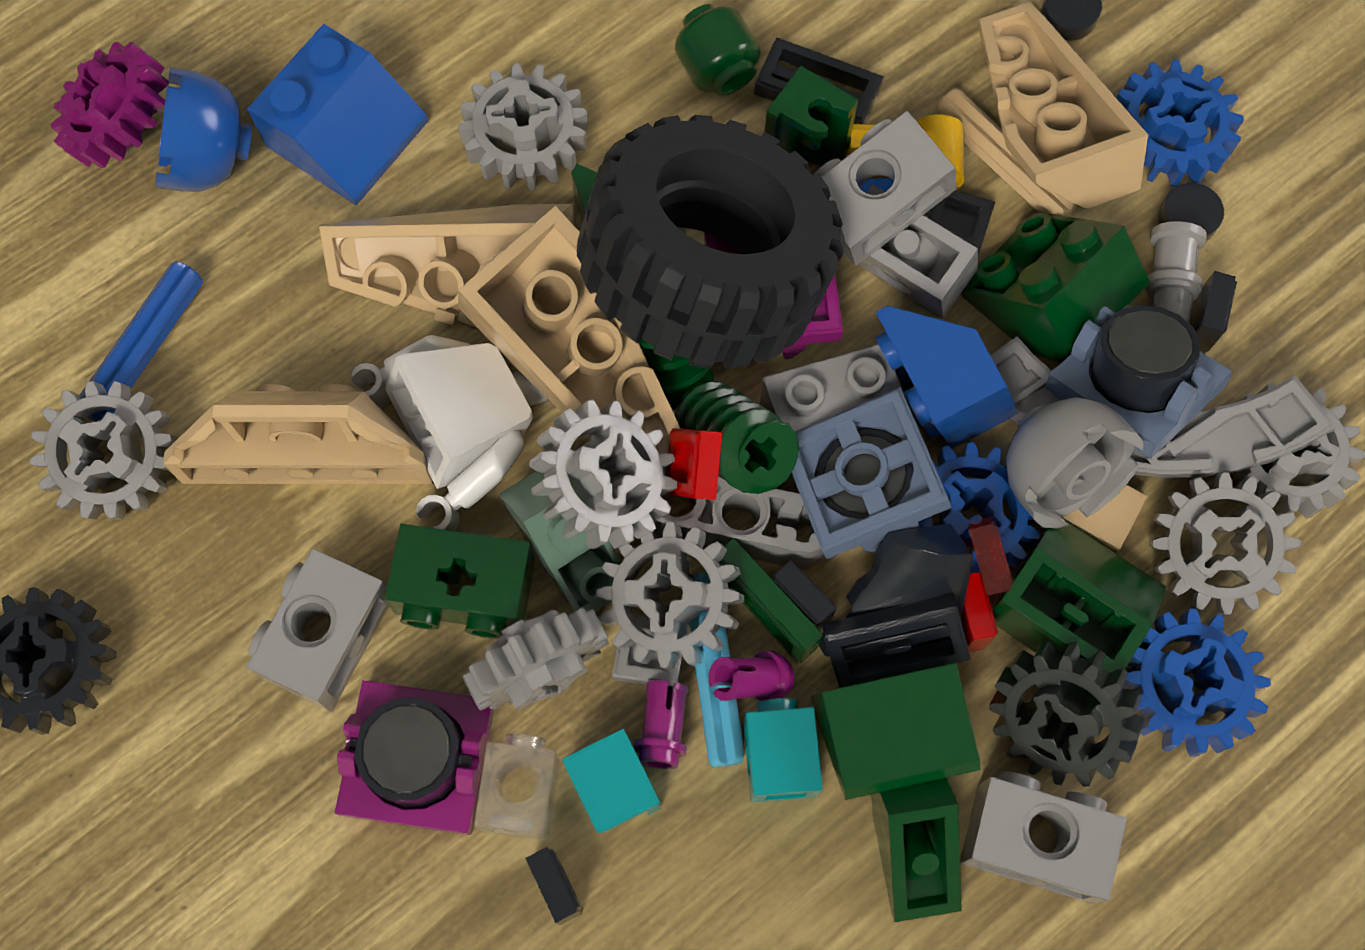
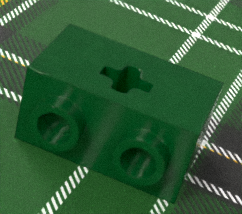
[384,524,535,639]

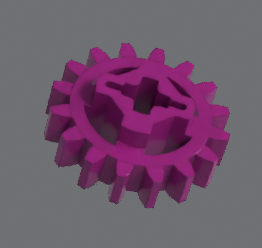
[51,41,169,168]

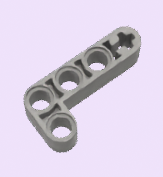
[618,466,827,569]

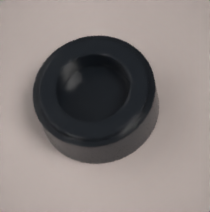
[1041,0,1102,40]
[1158,183,1224,242]

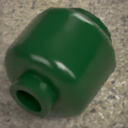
[675,4,761,96]

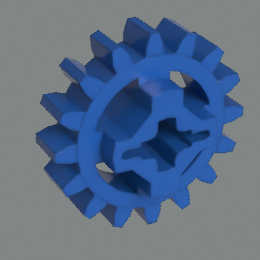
[1116,60,1244,187]
[918,442,1040,581]
[1122,609,1271,757]

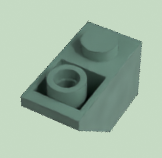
[499,471,621,612]

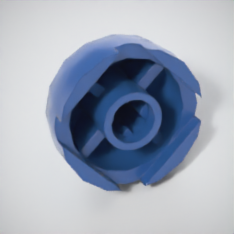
[155,67,252,192]

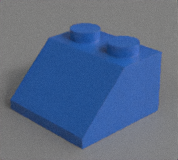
[247,24,429,206]

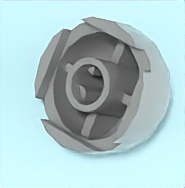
[1006,397,1144,529]

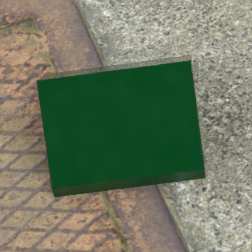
[811,663,980,800]

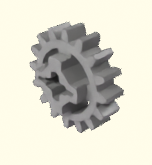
[458,63,589,190]
[30,381,178,520]
[1229,382,1365,519]
[529,400,677,549]
[1149,473,1301,615]
[596,522,744,669]
[463,609,609,710]

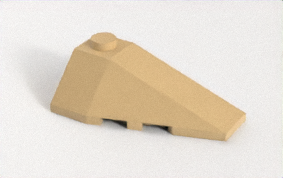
[979,1,1148,209]
[319,204,576,329]
[458,206,680,454]

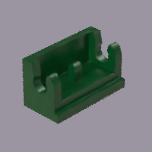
[764,66,858,167]

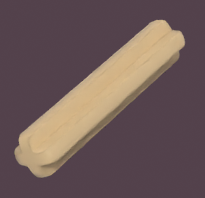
[935,89,1077,216]

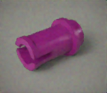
[709,651,795,701]
[634,680,689,770]

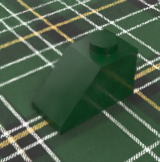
[871,778,962,922]

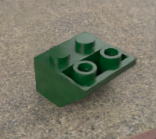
[961,212,1150,362]
[992,520,1166,673]

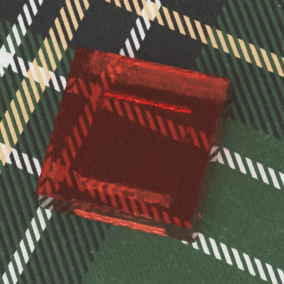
[968,517,1013,596]

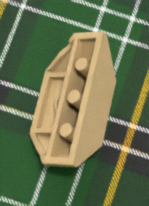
[163,384,433,484]

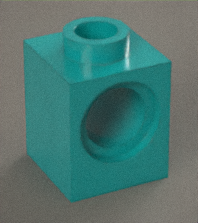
[743,698,823,803]

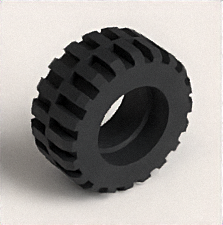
[577,115,845,369]

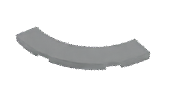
[990,336,1337,478]

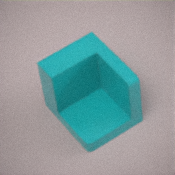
[562,728,661,834]

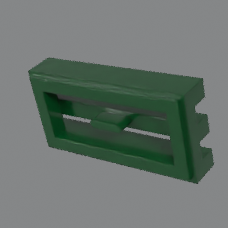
[719,538,823,663]

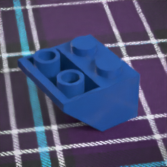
[875,306,1018,449]

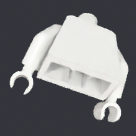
[351,335,548,531]

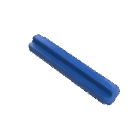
[80,261,203,422]

